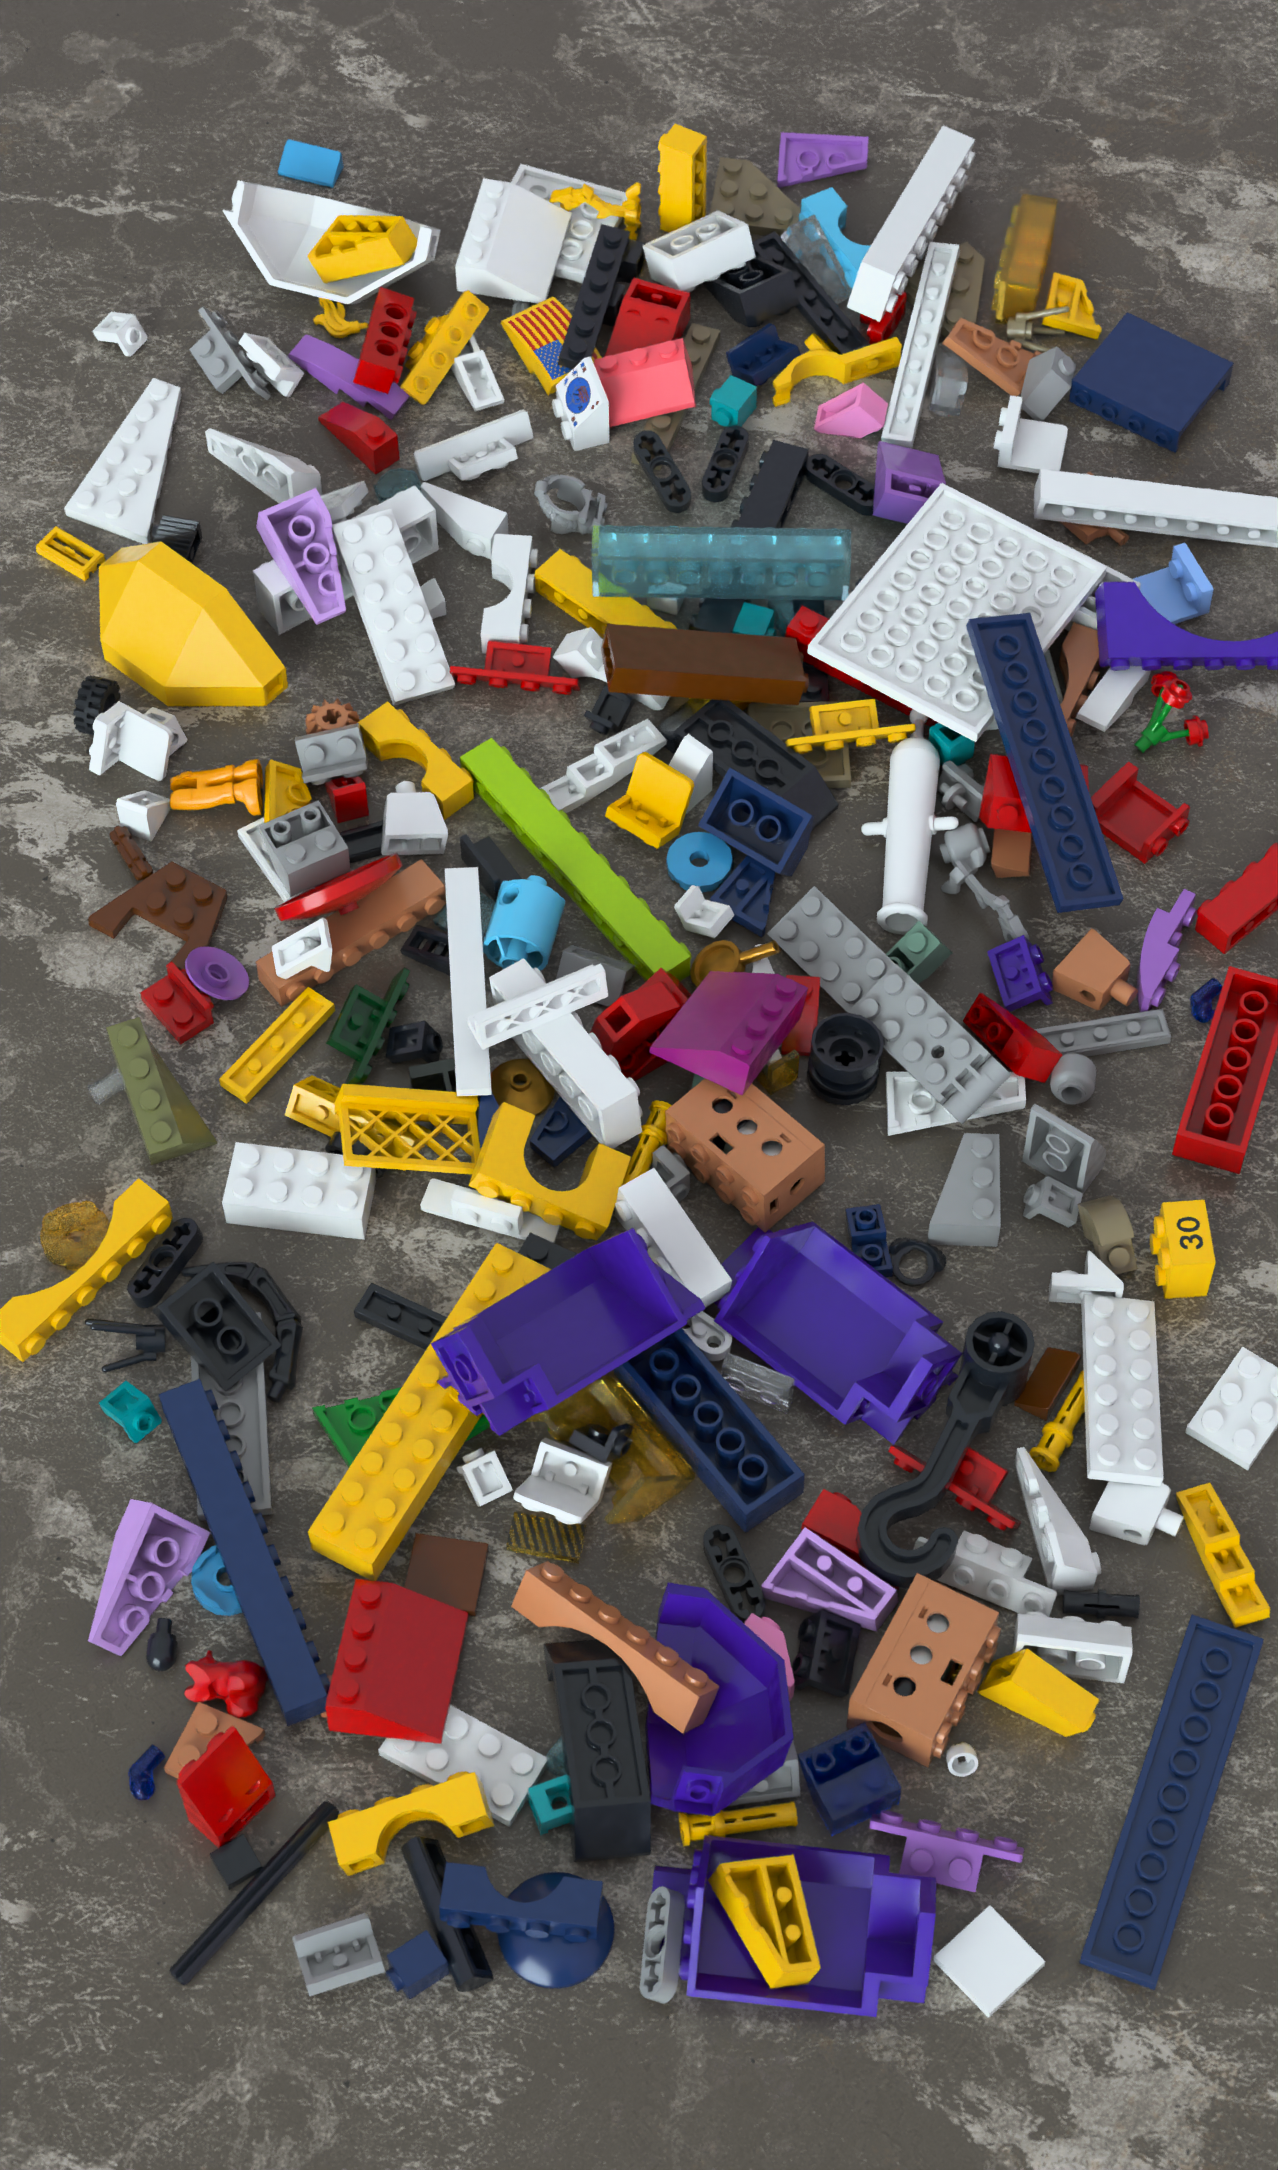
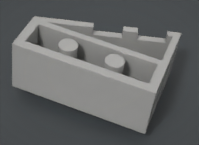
[927,1133,1001,1247]

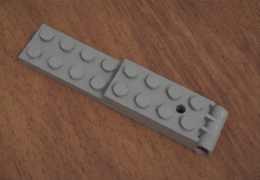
[767,886,1011,1124]

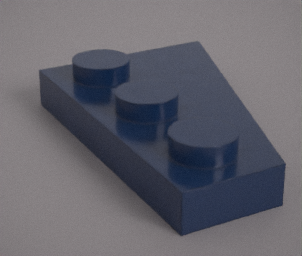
[529,1096,593,1168]

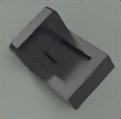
[584,685,636,736]

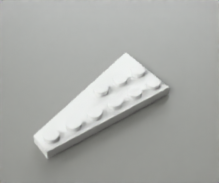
[65,378,182,544]

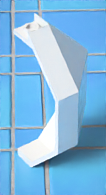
[222,180,440,304]

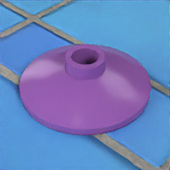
[185,946,249,1000]

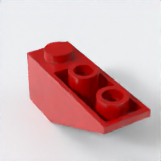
[963,993,1062,1083]

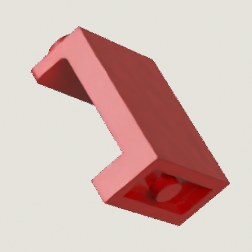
[1091,761,1190,864]

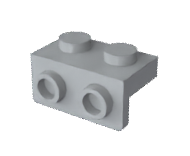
[292,1913,385,1997]

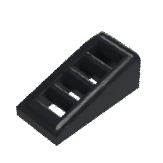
[400,925,450,976]

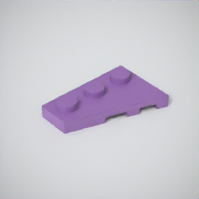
[777,132,869,188]

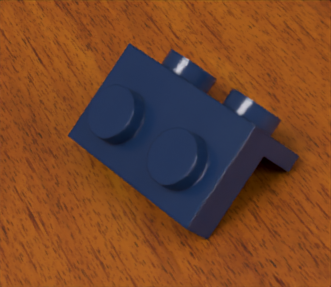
[726,323,801,386]

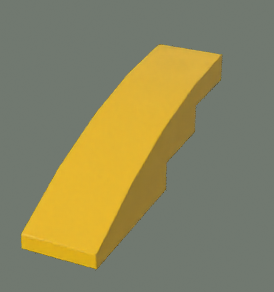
[1176,1482,1270,1628]

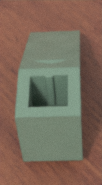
[886,921,953,984]

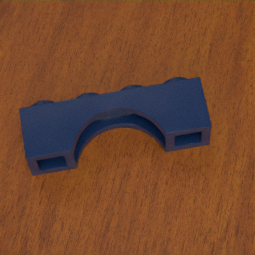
[439,1862,603,1943]

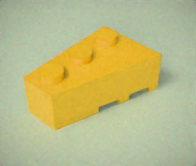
[307,215,418,283]
[708,1855,821,1989]

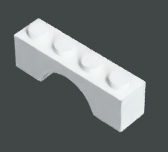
[481,533,538,654]

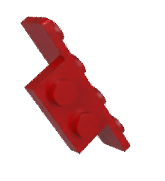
[450,641,580,695]
[888,1445,1021,1531]

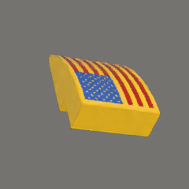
[501,296,602,395]

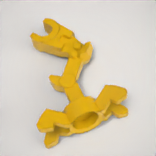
[549,182,642,240]

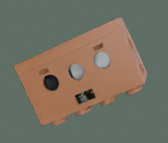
[665,1079,825,1232]
[846,1573,1002,1767]

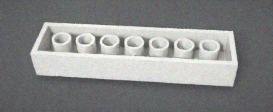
[847,125,976,322]

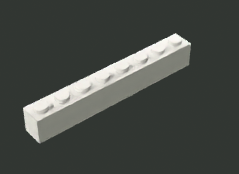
[1034,469,1278,548]

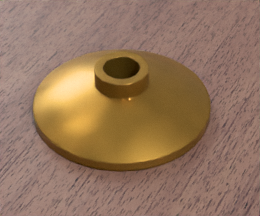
[490,1059,555,1116]

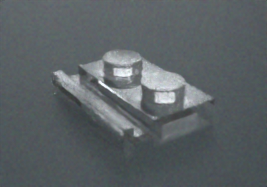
[722,1352,795,1414]

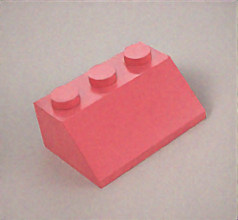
[594,338,696,427]

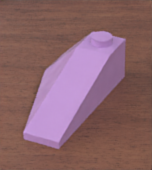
[256,488,346,625]
[88,1499,210,1656]

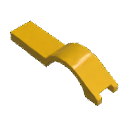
[772,337,902,407]

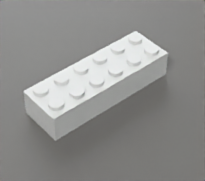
[253,485,439,635]
[489,958,643,1149]

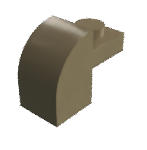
[1077,1195,1138,1275]

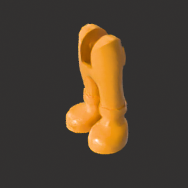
[170,759,264,816]

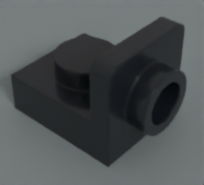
[386,1021,443,1063]
[569,1423,634,1463]

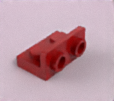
[140,962,214,1045]

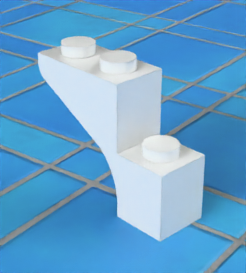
[553,627,671,710]

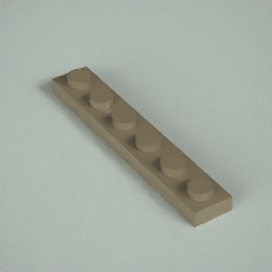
[631,323,720,471]

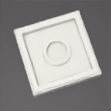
[933,1905,1045,2018]

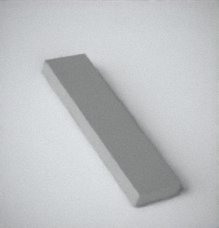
[1034,1008,1171,1057]

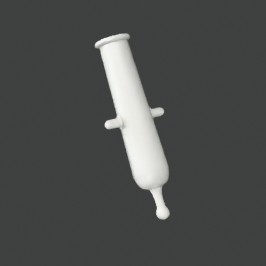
[861,709,959,935]

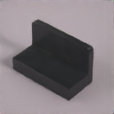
[460,834,522,902]

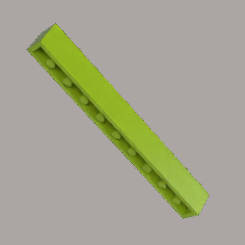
[460,738,692,982]

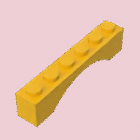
[0,1178,173,1362]

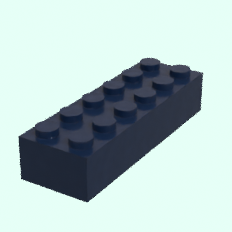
[614,1328,805,1533]

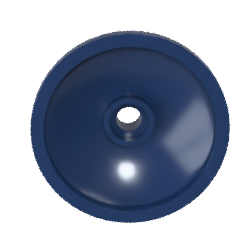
[497,1872,614,1989]

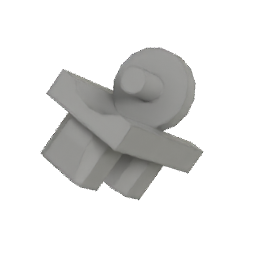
[937,760,985,823]

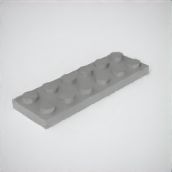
[191,1312,273,1521]

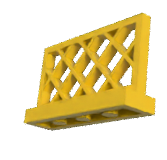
[334,1083,480,1175]

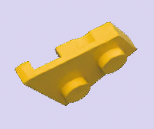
[1042,272,1101,340]

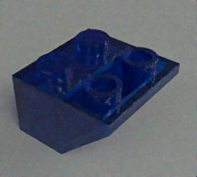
[797,1722,902,1836]

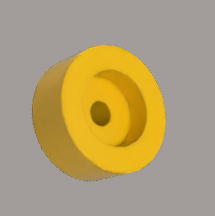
[804,333,833,352]

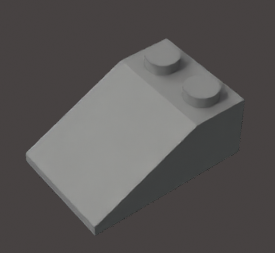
[1022,1104,1107,1193]

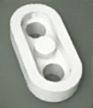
[682,1311,732,1361]

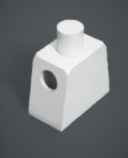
[381,781,448,855]
[1089,1481,1184,1545]

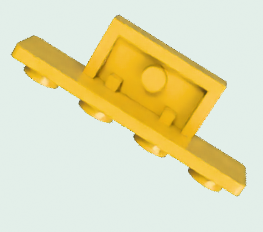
[400,290,489,405]
[784,699,916,754]

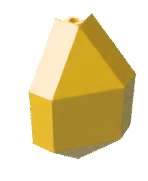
[99,541,288,706]

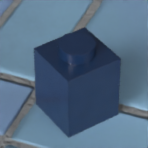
[385,1930,449,2000]

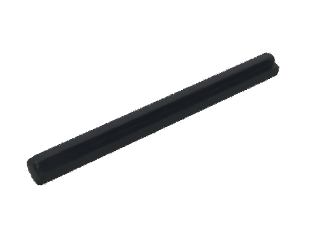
[170,1801,340,1985]

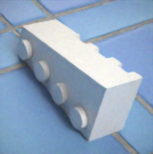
[614,1168,732,1307]

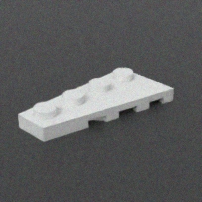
[886,1072,1026,1136]

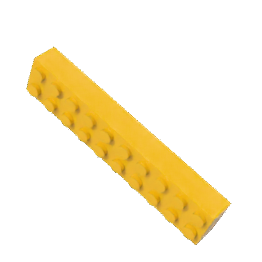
[308,1242,551,1581]

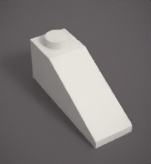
[421,482,508,559]

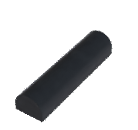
[401,1836,494,1992]

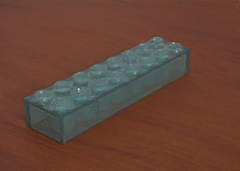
[592,525,851,600]

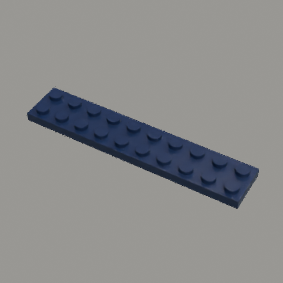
[966,613,1124,913]
[1079,1614,1264,1990]

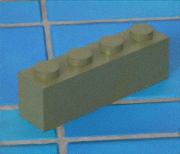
[106,1017,218,1165]

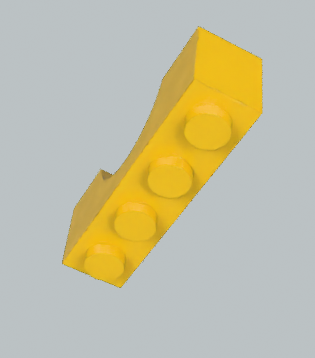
[358,701,474,820]
[328,1772,494,1876]

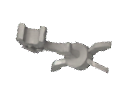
[941,847,1030,942]

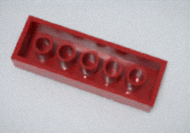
[1172,966,1278,1174]

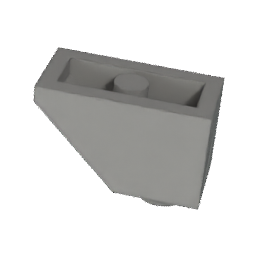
[1020,346,1077,422]

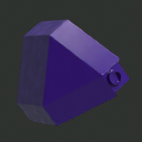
[645,1583,793,1816]

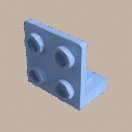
[1133,543,1214,624]

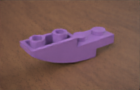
[1136,889,1197,1012]

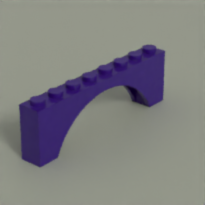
[1095,582,1278,671]

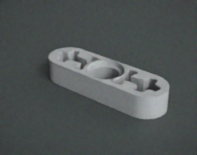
[640,1886,685,2003]

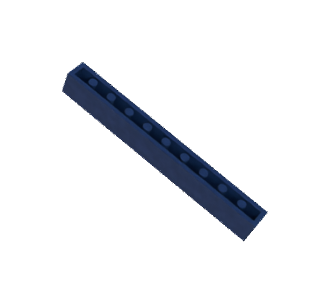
[158,1379,330,1727]

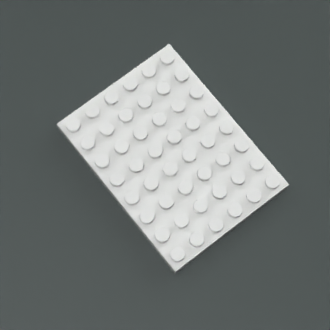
[807,483,1107,742]

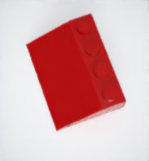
[325,1579,469,1744]

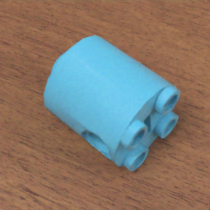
[483,875,565,970]

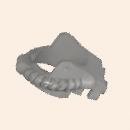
[534,474,608,535]

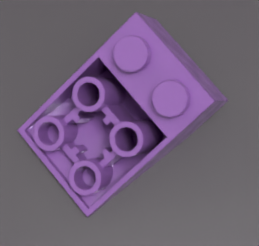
[873,441,946,524]

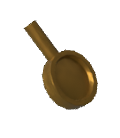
[690,940,780,987]

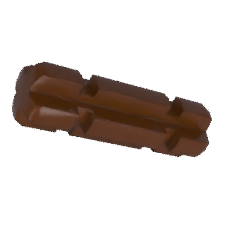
[110,825,153,881]

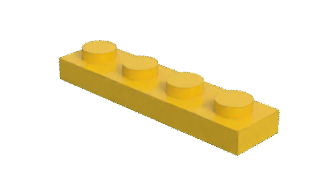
[219,987,335,1104]

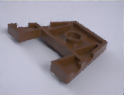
[88,861,228,970]

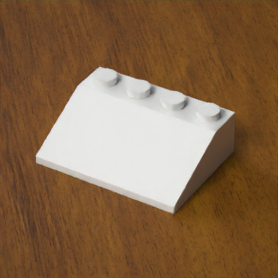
[455,178,572,304]

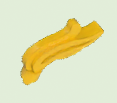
[313,297,368,338]

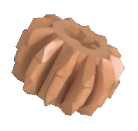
[305,698,360,735]

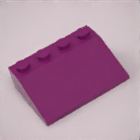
[649,971,808,1096]

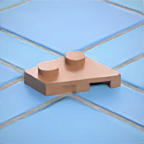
[164,1702,265,1778]

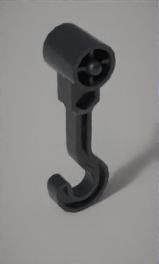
[856,1311,1035,1589]

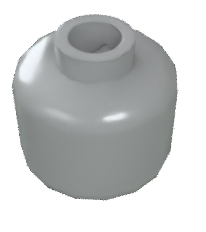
[939,823,991,868]
[1050,1053,1097,1104]

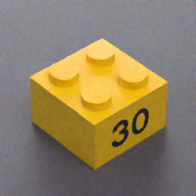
[1150,1200,1216,1299]

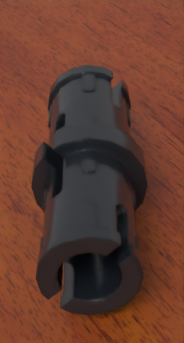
[1063,1589,1140,1619]

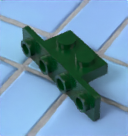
[326,967,410,1084]

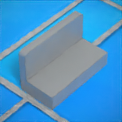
[556,945,635,1007]

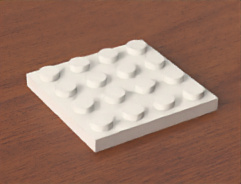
[511,164,628,283]

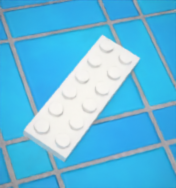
[332,508,455,706]
[1081,1293,1164,1486]

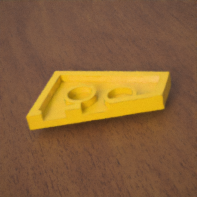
[264,759,312,823]

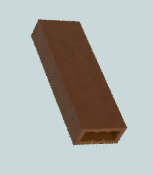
[601,624,809,706]

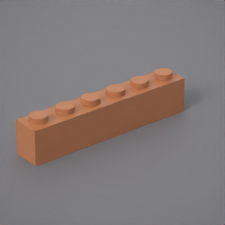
[256,859,446,1007]

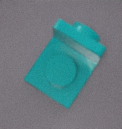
[98,1381,162,1443]

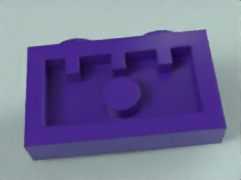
[987,935,1054,1012]

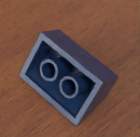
[698,767,814,877]

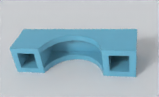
[799,187,871,289]

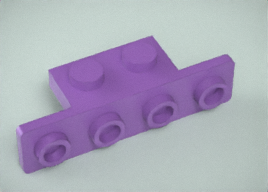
[869,1810,1024,1892]

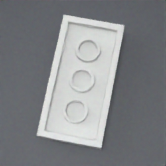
[379,1705,549,1827]

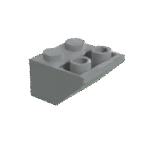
[259,800,350,897]

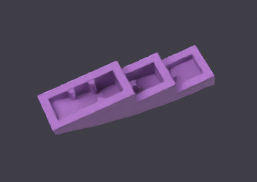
[288,334,410,420]

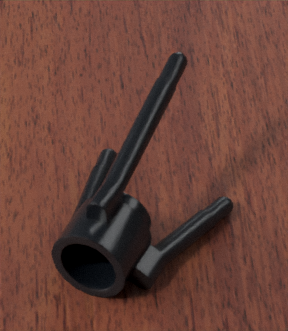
[85,1319,166,1372]

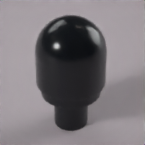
[146,1618,178,1671]

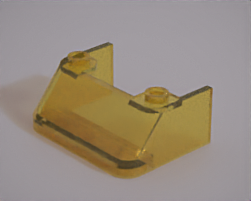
[524,1375,695,1524]

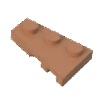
[943,318,1042,396]

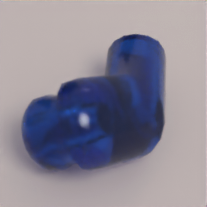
[1190,978,1222,1023]
[128,1744,165,1801]

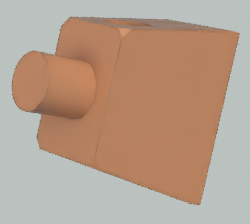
[1052,928,1138,1010]

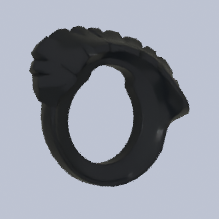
[888,1238,946,1286]

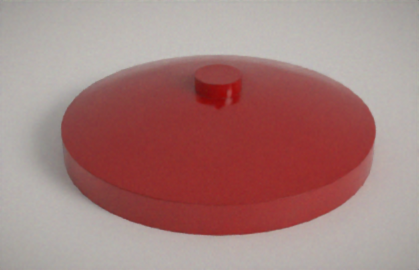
[274,853,403,921]

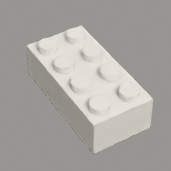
[222,1142,377,1240]

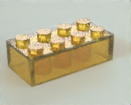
[991,193,1058,325]

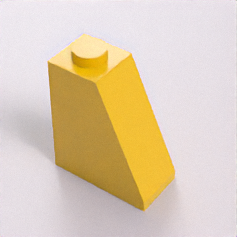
[977,1649,1099,1737]

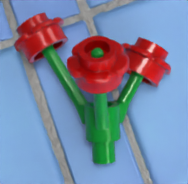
[1134,671,1209,753]

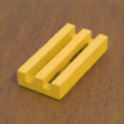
[36,526,105,581]

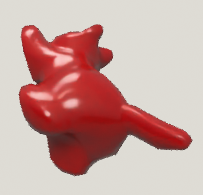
[184,1650,269,1718]

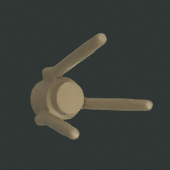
[1007,306,1073,360]

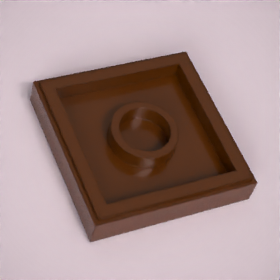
[404,1533,489,1617]

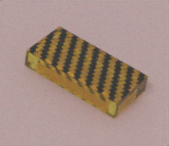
[506,1512,587,1564]

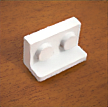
[239,333,304,397]

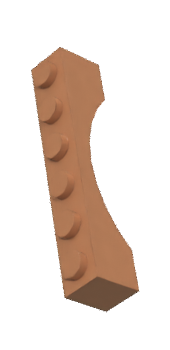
[1059,622,1106,737]
[511,1561,720,1734]

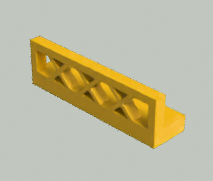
[285,1075,431,1171]

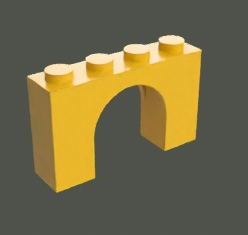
[468,1102,631,1241]

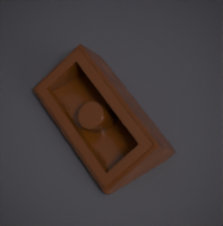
[1014,1347,1081,1421]

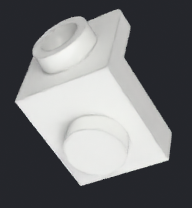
[674,885,734,938]

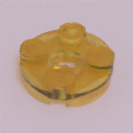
[40,1201,110,1271]

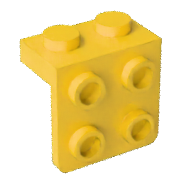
[605,752,694,849]

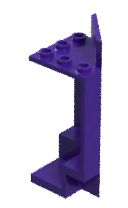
[714,1221,963,1445]
[431,1228,706,1436]
[651,1835,936,2017]

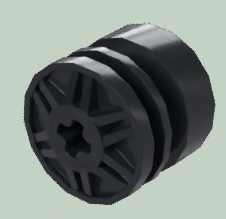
[807,1012,884,1106]

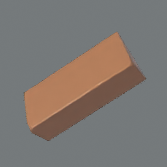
[991,829,1033,878]

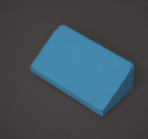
[278,139,343,188]

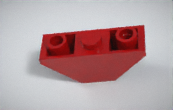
[590,981,682,1063]

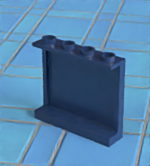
[1069,312,1234,453]

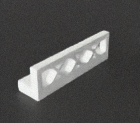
[467,963,608,1050]

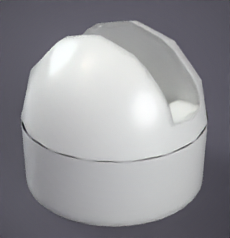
[946,1742,978,1777]

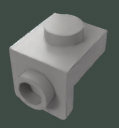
[653,1145,691,1203]

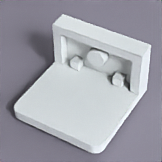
[994,395,1068,473]
[89,701,172,781]
[513,1438,612,1525]

